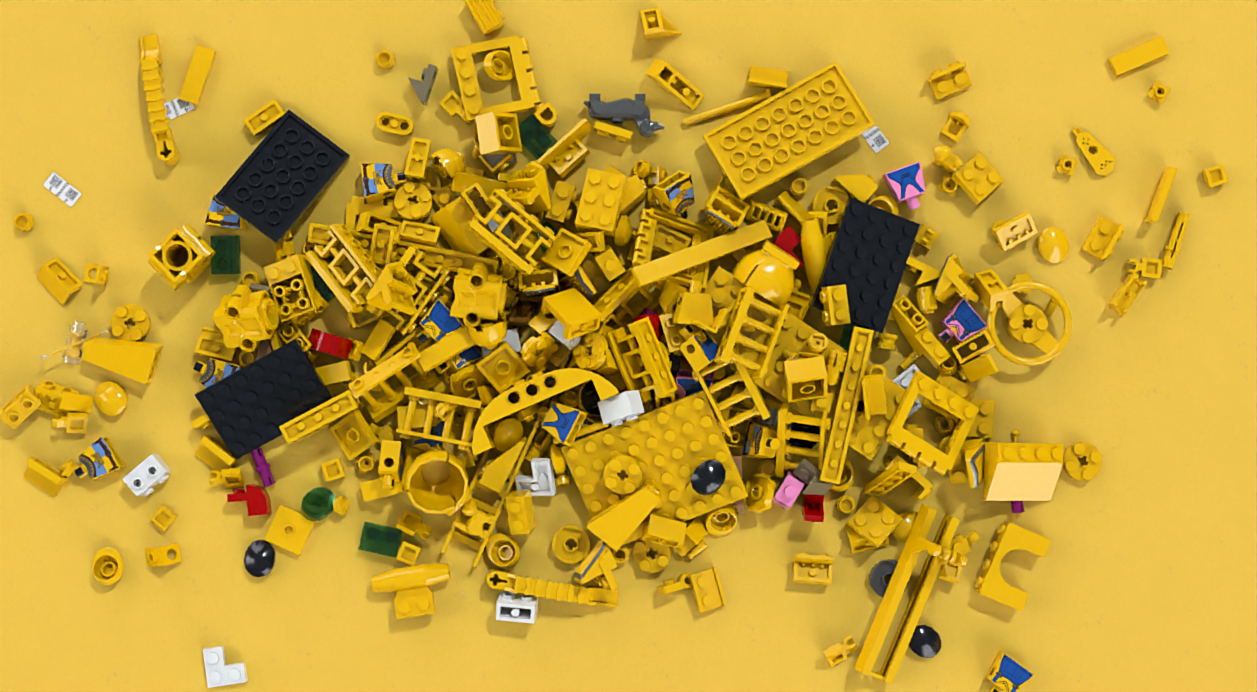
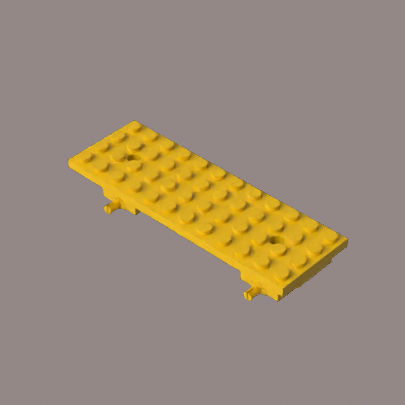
[682,266,906,460]

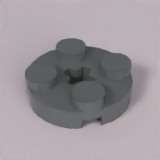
[869,559,909,597]

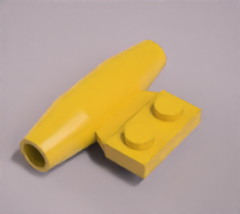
[801,217,837,295]
[371,563,451,619]

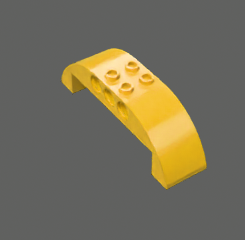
[472,368,619,456]

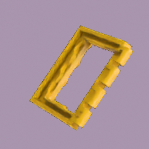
[451,35,541,123]
[342,196,423,277]
[632,207,714,293]
[886,371,979,475]

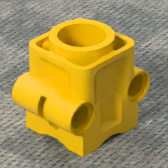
[147,224,216,290]
[450,262,507,327]
[212,285,279,352]

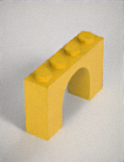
[975,521,1052,612]

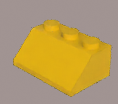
[430,195,489,255]

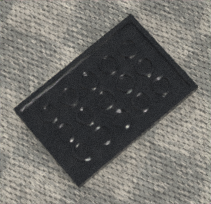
[215,110,350,245]
[810,197,920,333]
[195,338,333,460]

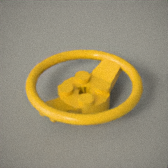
[987,281,1072,366]

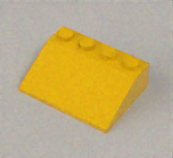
[984,442,1064,501]

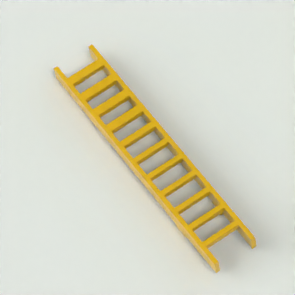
[441,355,570,567]

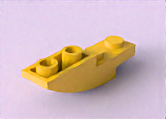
[891,295,951,368]

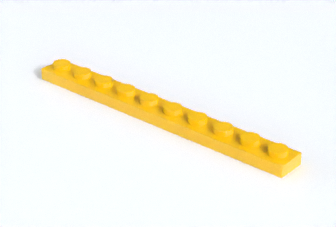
[307,222,499,274]

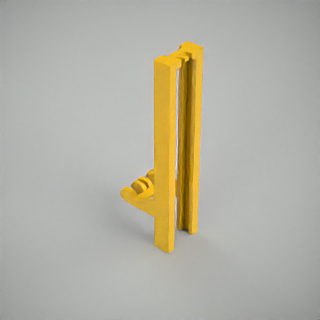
[854,504,967,684]

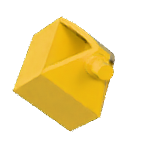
[471,112,523,159]
[781,349,828,403]

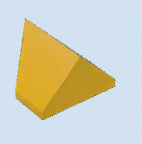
[640,8,682,40]

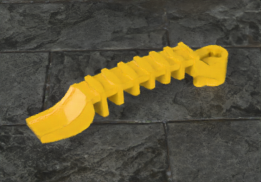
[139,33,180,165]
[486,569,619,608]

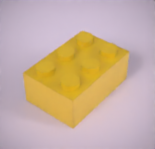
[575,168,628,237]

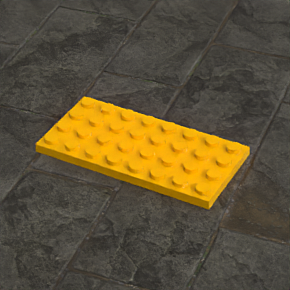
[703,61,876,201]

